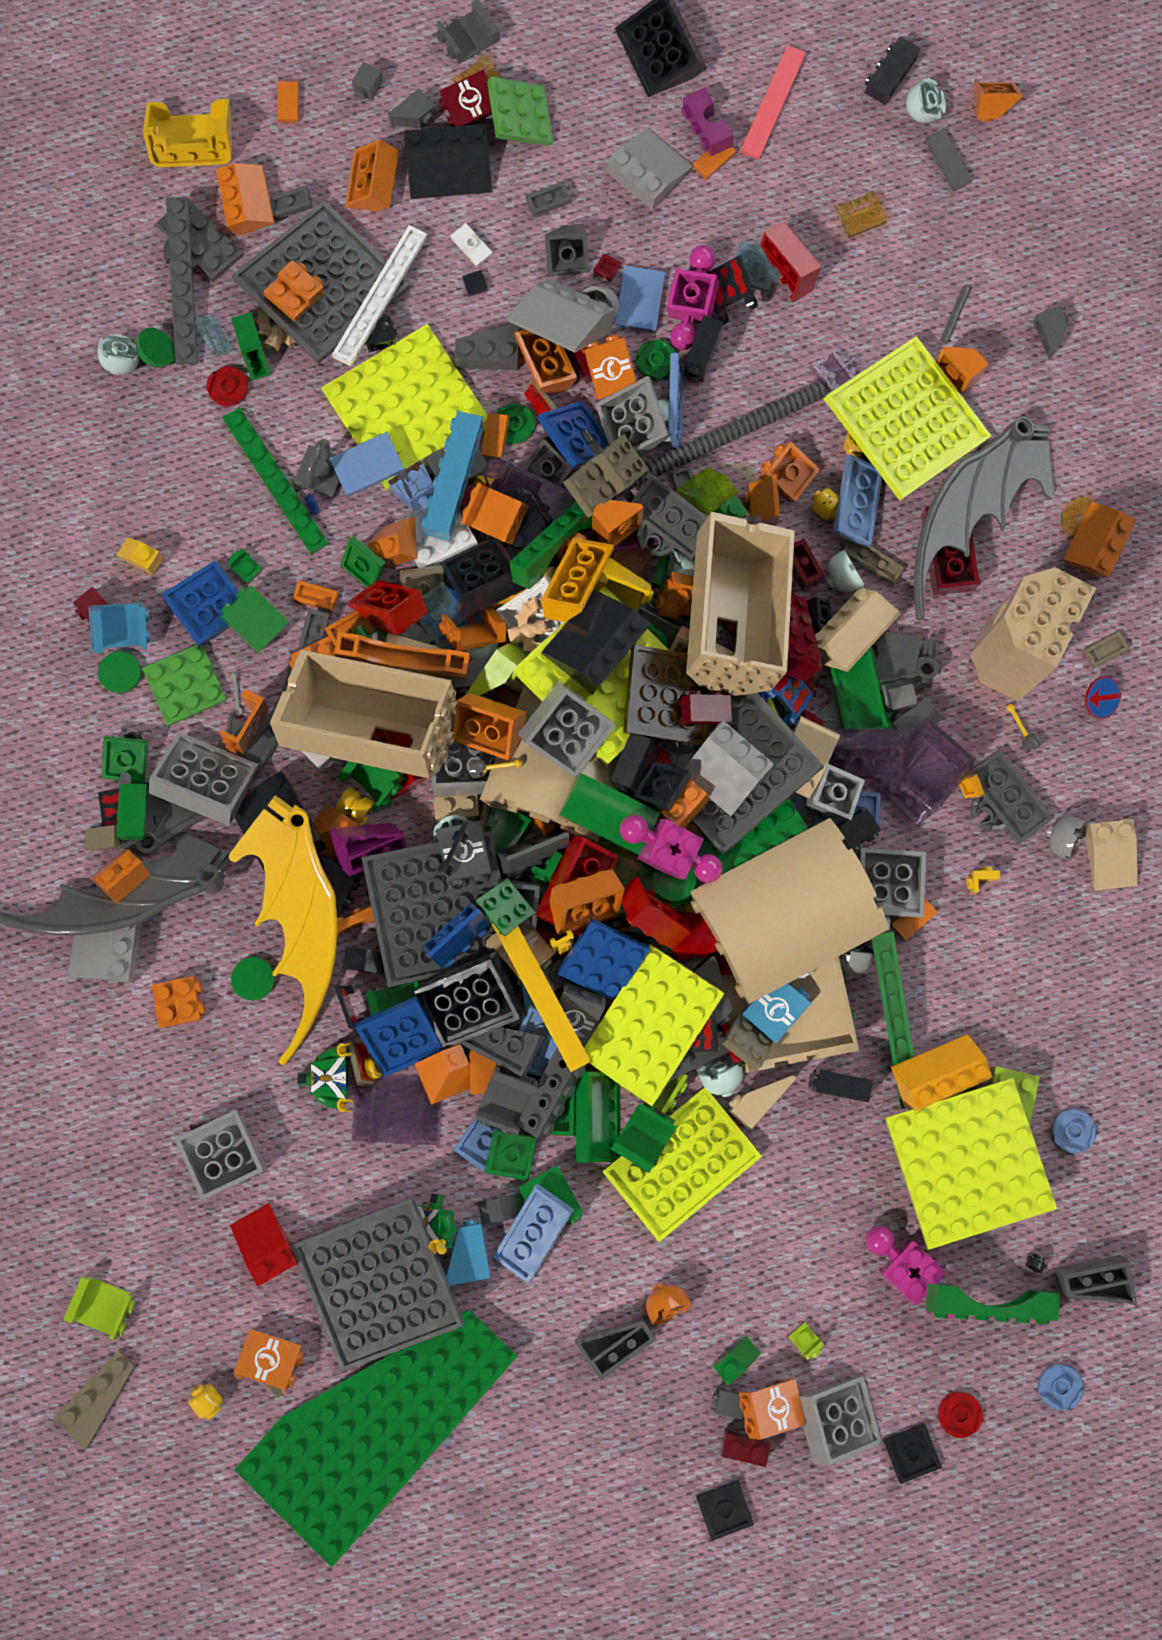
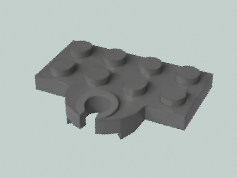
[156,200,244,282]
[631,474,708,561]
[967,750,1053,845]

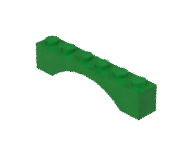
[510,501,592,589]
[926,1283,1060,1325]

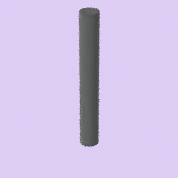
[940,286,970,344]

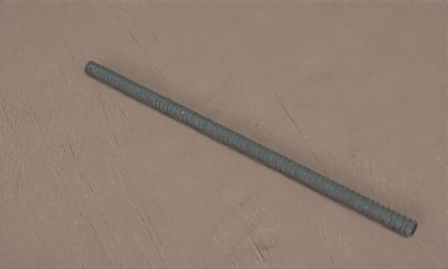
[391,381,826,585]

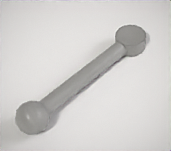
[230,672,243,716]

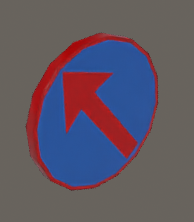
[1085,676,1121,719]

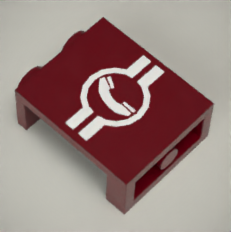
[438,69,492,127]

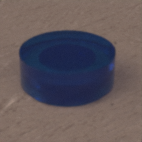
[304,493,321,515]

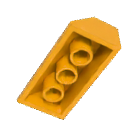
[541,538,614,622]
[891,1034,993,1111]

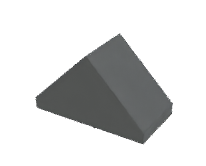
[478,1194,524,1224]

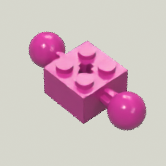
[666,245,719,350]
[620,815,722,883]
[865,1226,955,1319]

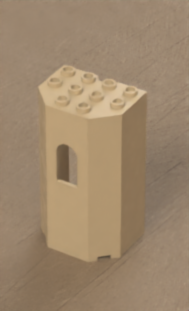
[686,512,795,696]
[970,567,1096,702]
[270,650,458,779]

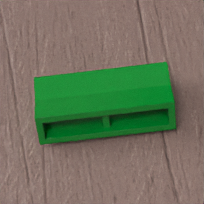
[116,784,148,840]

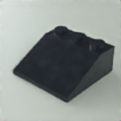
[439,537,526,617]

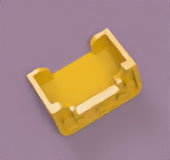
[143,99,232,168]
[592,558,654,612]

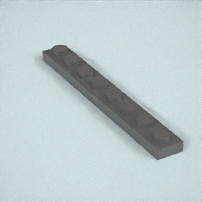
[166,196,198,365]

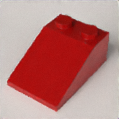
[347,580,428,635]
[230,1203,298,1287]

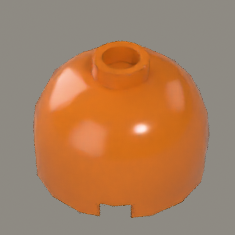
[646,1283,692,1326]

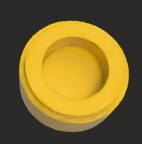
[364,1057,382,1080]

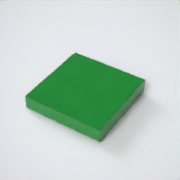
[340,536,386,587]
[101,735,149,784]
[484,1128,537,1181]

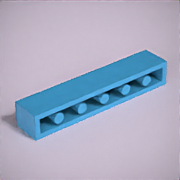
[421,411,484,541]

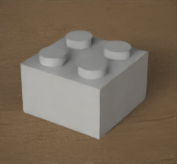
[803,764,865,823]

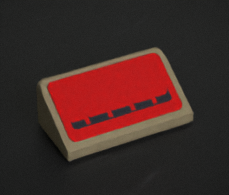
[523,378,558,415]
[347,1040,375,1088]

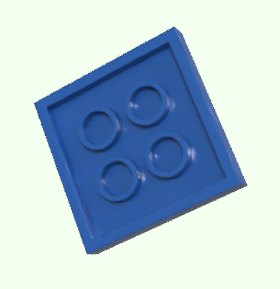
[537,401,609,469]
[161,561,238,647]
[558,918,650,1001]
[355,997,444,1077]

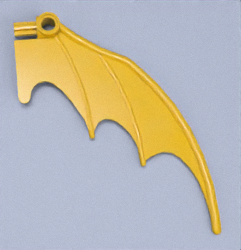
[229,795,338,1065]

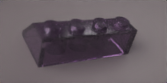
[828,729,904,779]

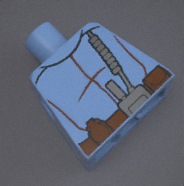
[387,460,435,513]

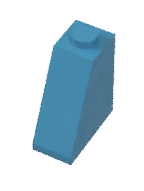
[446,1219,491,1286]

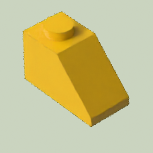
[116,538,164,576]

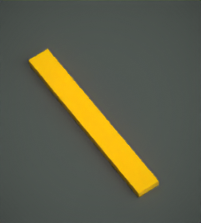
[489,919,591,1072]

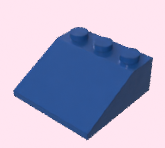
[422,902,491,969]

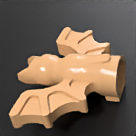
[255,309,296,353]
[507,597,552,652]

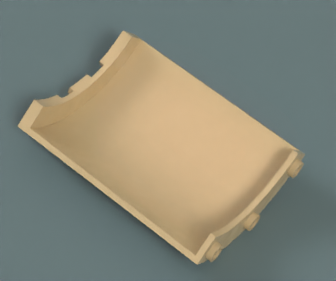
[480,685,623,842]
[690,818,889,1004]
[713,951,859,1074]

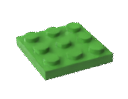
[487,76,553,146]
[142,644,227,727]

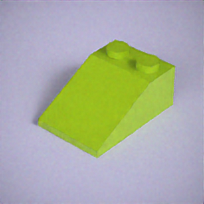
[465,643,528,696]

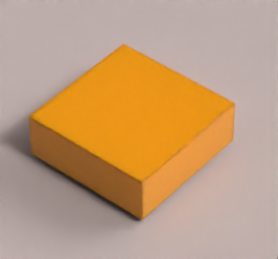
[957,774,985,798]

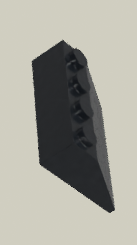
[615,0,707,97]
[404,124,492,199]
[541,590,651,695]
[234,770,327,872]
[414,951,521,1049]

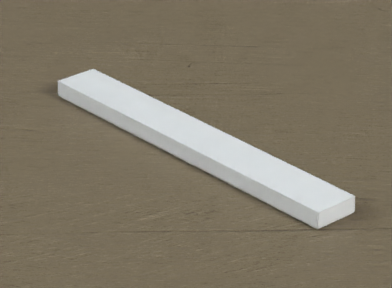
[332,225,428,366]

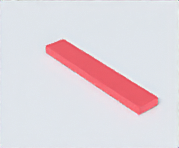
[740,45,806,160]

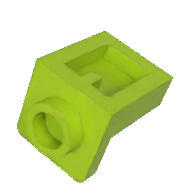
[788,1321,824,1360]

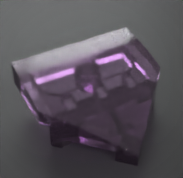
[809,352,858,393]

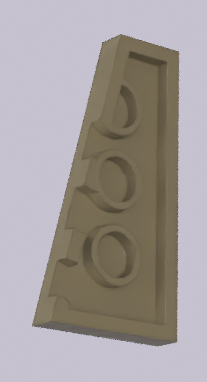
[54,1350,136,1450]

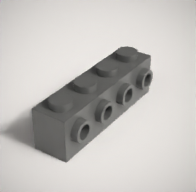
[516,1047,586,1138]

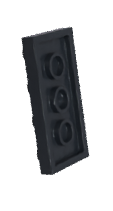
[502,484,559,567]

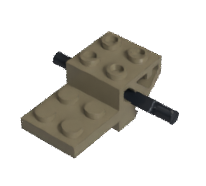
[563,428,648,518]

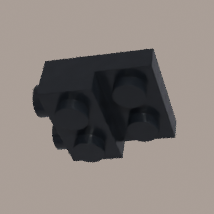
[632,761,692,811]

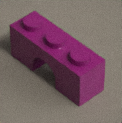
[681,87,734,156]

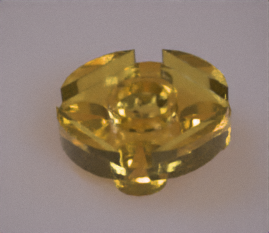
[1060,497,1095,538]

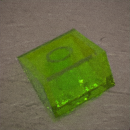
[675,467,739,516]

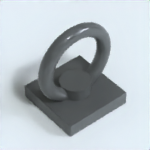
[293,439,340,498]

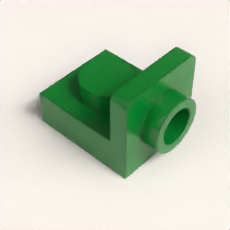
[228,548,263,585]
[531,852,563,884]

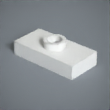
[450,223,493,268]

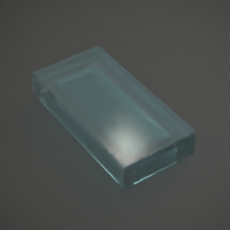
[194,315,233,356]

